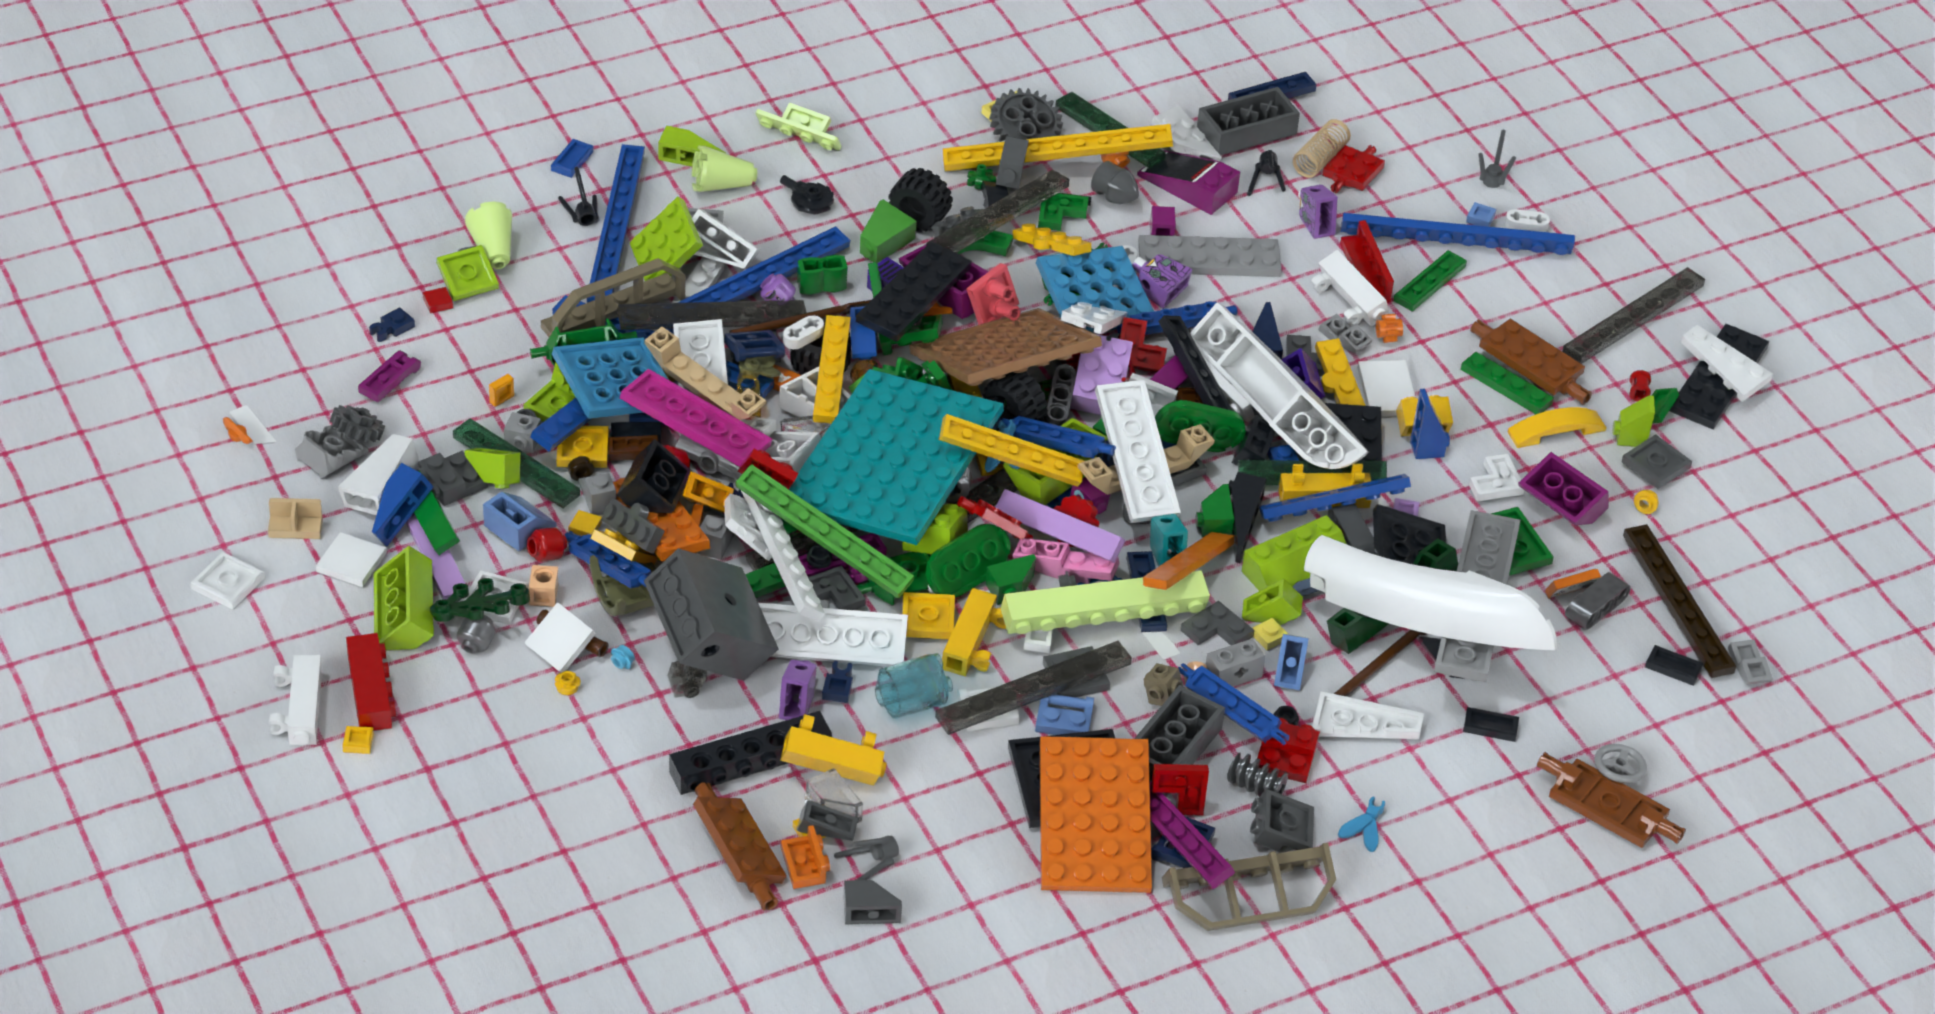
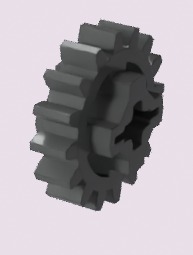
[329,405,385,442]

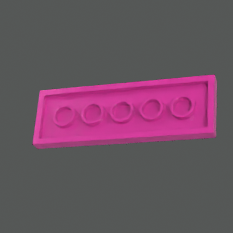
[620,369,772,467]

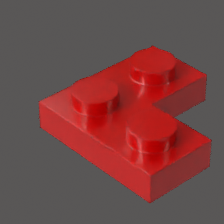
[1120,317,1167,372]
[1151,764,1209,816]

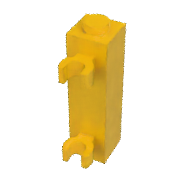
[1278,464,1371,508]
[941,588,1006,677]
[780,714,887,785]

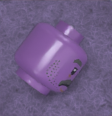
[760,274,796,309]

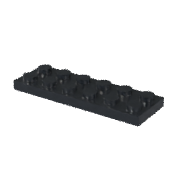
[856,241,972,342]
[1669,324,1769,430]

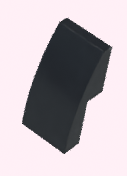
[981,181,1011,217]

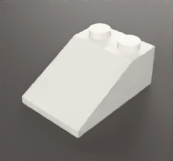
[766,431,821,473]

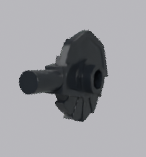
[780,175,834,215]

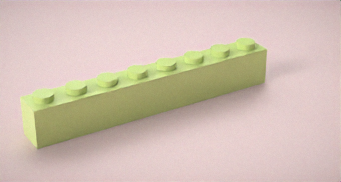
[1001,570,1210,634]

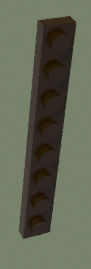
[1623,524,1736,678]

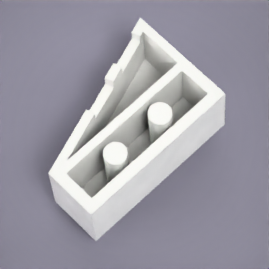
[692,209,761,269]
[779,367,851,431]

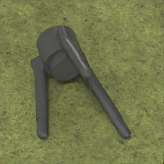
[1479,129,1516,188]
[834,835,899,880]

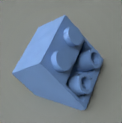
[483,492,557,551]

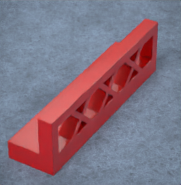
[1340,220,1394,303]

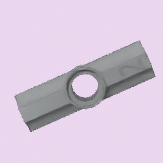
[675,434,742,480]

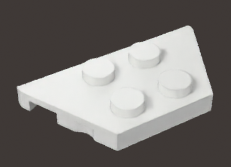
[1151,106,1222,161]
[1061,302,1127,334]
[724,494,772,561]

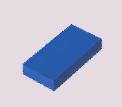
[551,139,593,178]

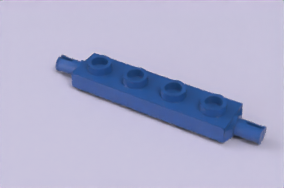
[1117,301,1238,335]
[1002,416,1116,459]
[564,531,651,589]
[1178,663,1290,745]

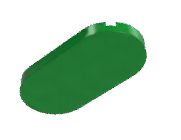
[1155,400,1246,452]
[926,524,1011,598]

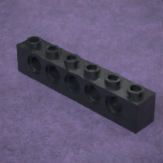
[669,711,832,795]

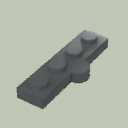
[601,498,665,554]

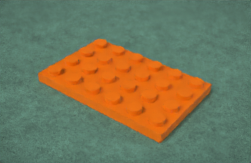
[1040,736,1152,893]

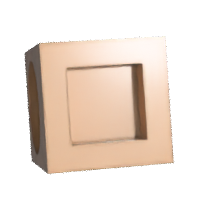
[529,565,559,607]

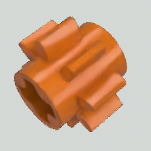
[1375,314,1403,343]

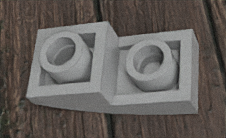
[1318,314,1372,353]

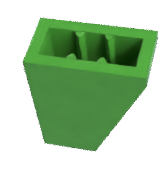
[860,199,917,264]

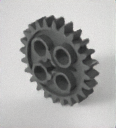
[989,88,1063,142]

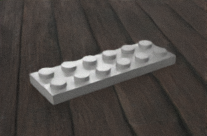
[1138,235,1281,277]

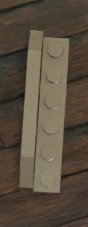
[541,258,686,337]
[1161,843,1337,931]

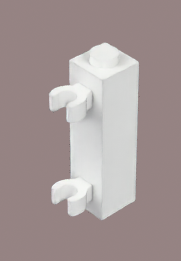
[1311,250,1390,327]
[269,655,322,745]

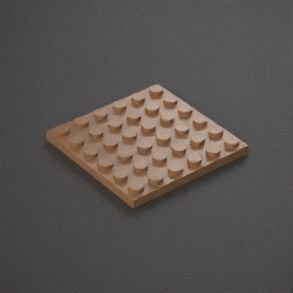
[909,308,1102,386]

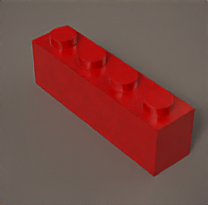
[346,633,396,731]

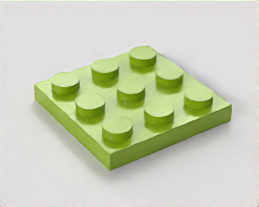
[629,196,703,281]

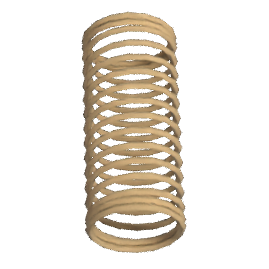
[1292,119,1351,178]

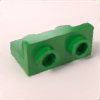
[872,357,923,381]

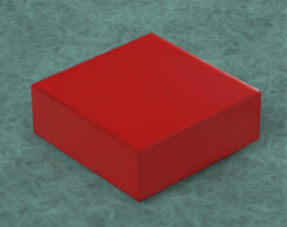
[423,287,453,313]

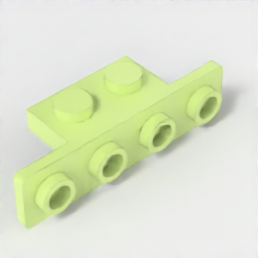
[755,103,842,151]

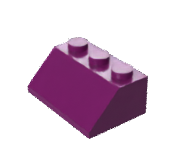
[1518,452,1609,526]

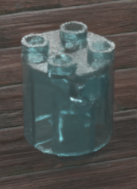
[875,653,953,719]

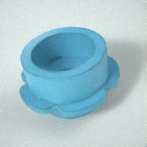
[611,645,635,669]

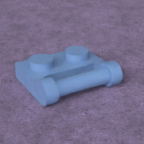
[1035,690,1094,735]

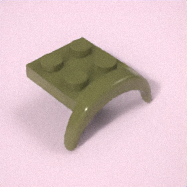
[589,555,656,617]

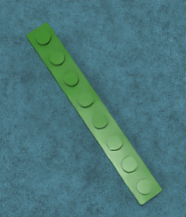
[736,464,914,599]

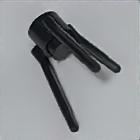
[1247,150,1286,196]
[558,167,599,226]

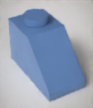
[1274,634,1309,690]

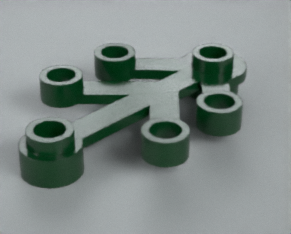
[430,578,530,622]

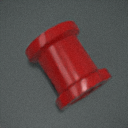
[1629,370,1651,401]

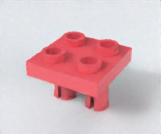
[966,263,1021,325]

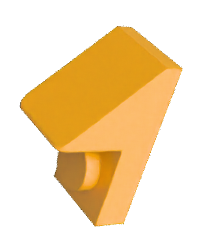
[682,472,734,513]

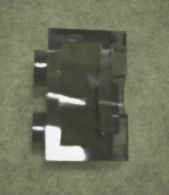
[667,661,707,698]

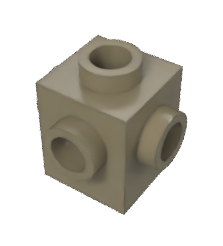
[1143,663,1183,706]

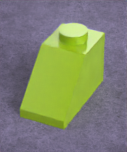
[1612,395,1655,447]
[465,448,520,489]
[1242,579,1303,625]

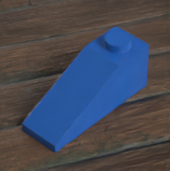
[1410,389,1450,459]
[372,463,434,546]

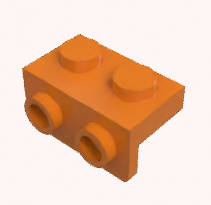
[780,825,830,889]

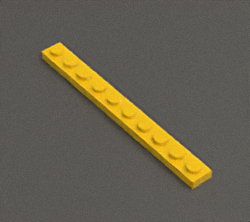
[943,124,1173,171]

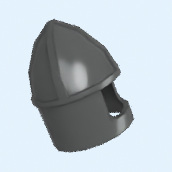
[1091,161,1139,204]

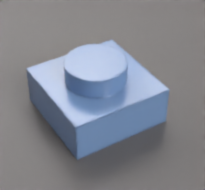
[1466,202,1496,227]

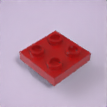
[737,448,798,490]

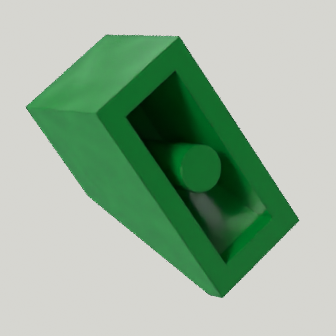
[1195,484,1234,537]
[985,554,1036,605]

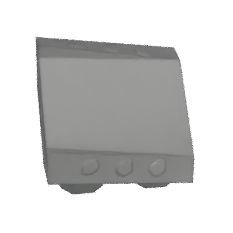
[295,425,369,479]

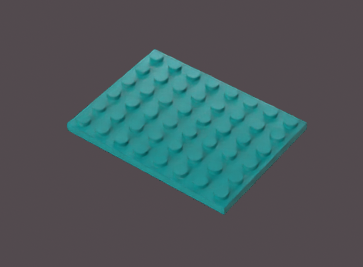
[789,369,1004,545]

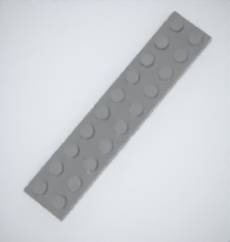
[1434,510,1520,682]

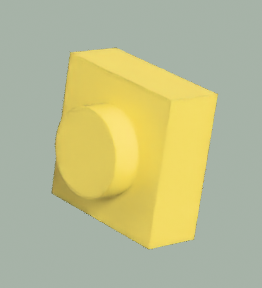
[1252,618,1288,650]

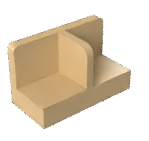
[268,498,323,539]

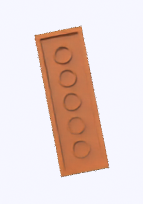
[613,478,710,562]

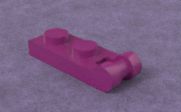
[358,350,421,402]

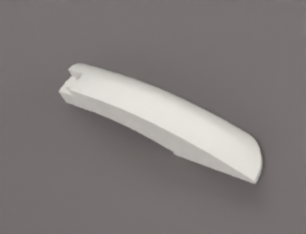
[1190,302,1369,469]
[1304,535,1558,650]

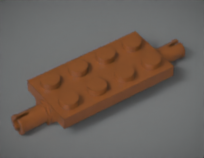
[1470,318,1592,405]
[1537,752,1686,848]
[693,783,787,910]

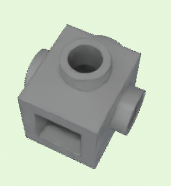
[504,412,541,453]

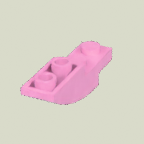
[1013,538,1120,585]

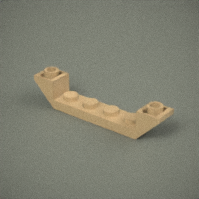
[644,327,767,420]
[1078,424,1215,495]

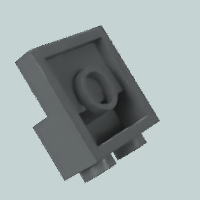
[416,450,488,506]
[1250,789,1314,851]

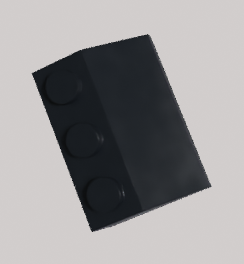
[617,439,693,513]

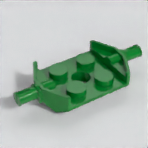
[530,318,637,367]
[856,552,932,606]

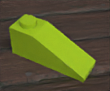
[658,125,726,167]

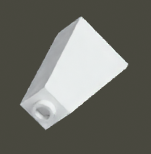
[338,434,419,515]

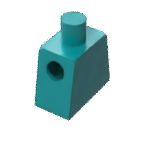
[1150,514,1188,567]

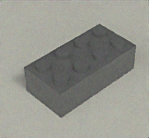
[1134,685,1225,794]

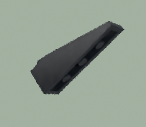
[1228,472,1267,563]

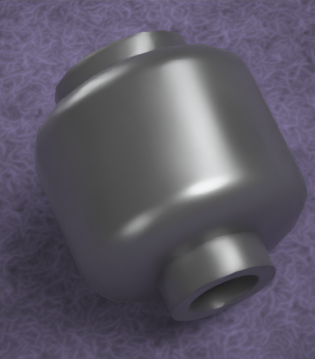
[457,615,495,654]

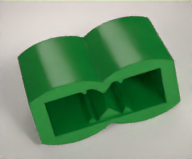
[797,255,848,295]

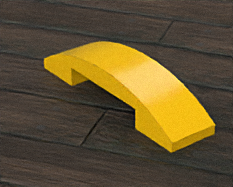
[1507,407,1607,448]

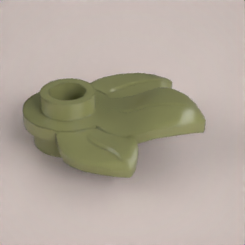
[738,356,781,379]

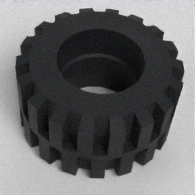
[888,168,953,232]
[790,318,851,375]
[983,371,1048,422]

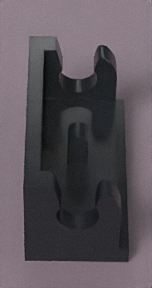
[1231,415,1275,470]

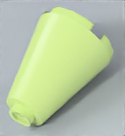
[692,146,757,192]
[465,201,512,269]

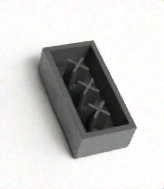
[1197,87,1300,155]

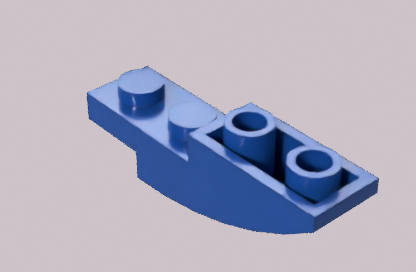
[850,306,877,361]

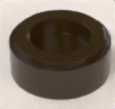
[567,456,594,481]

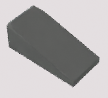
[797,800,858,841]

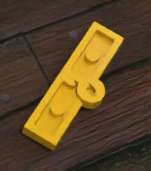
[1012,223,1092,256]
[1315,338,1366,406]

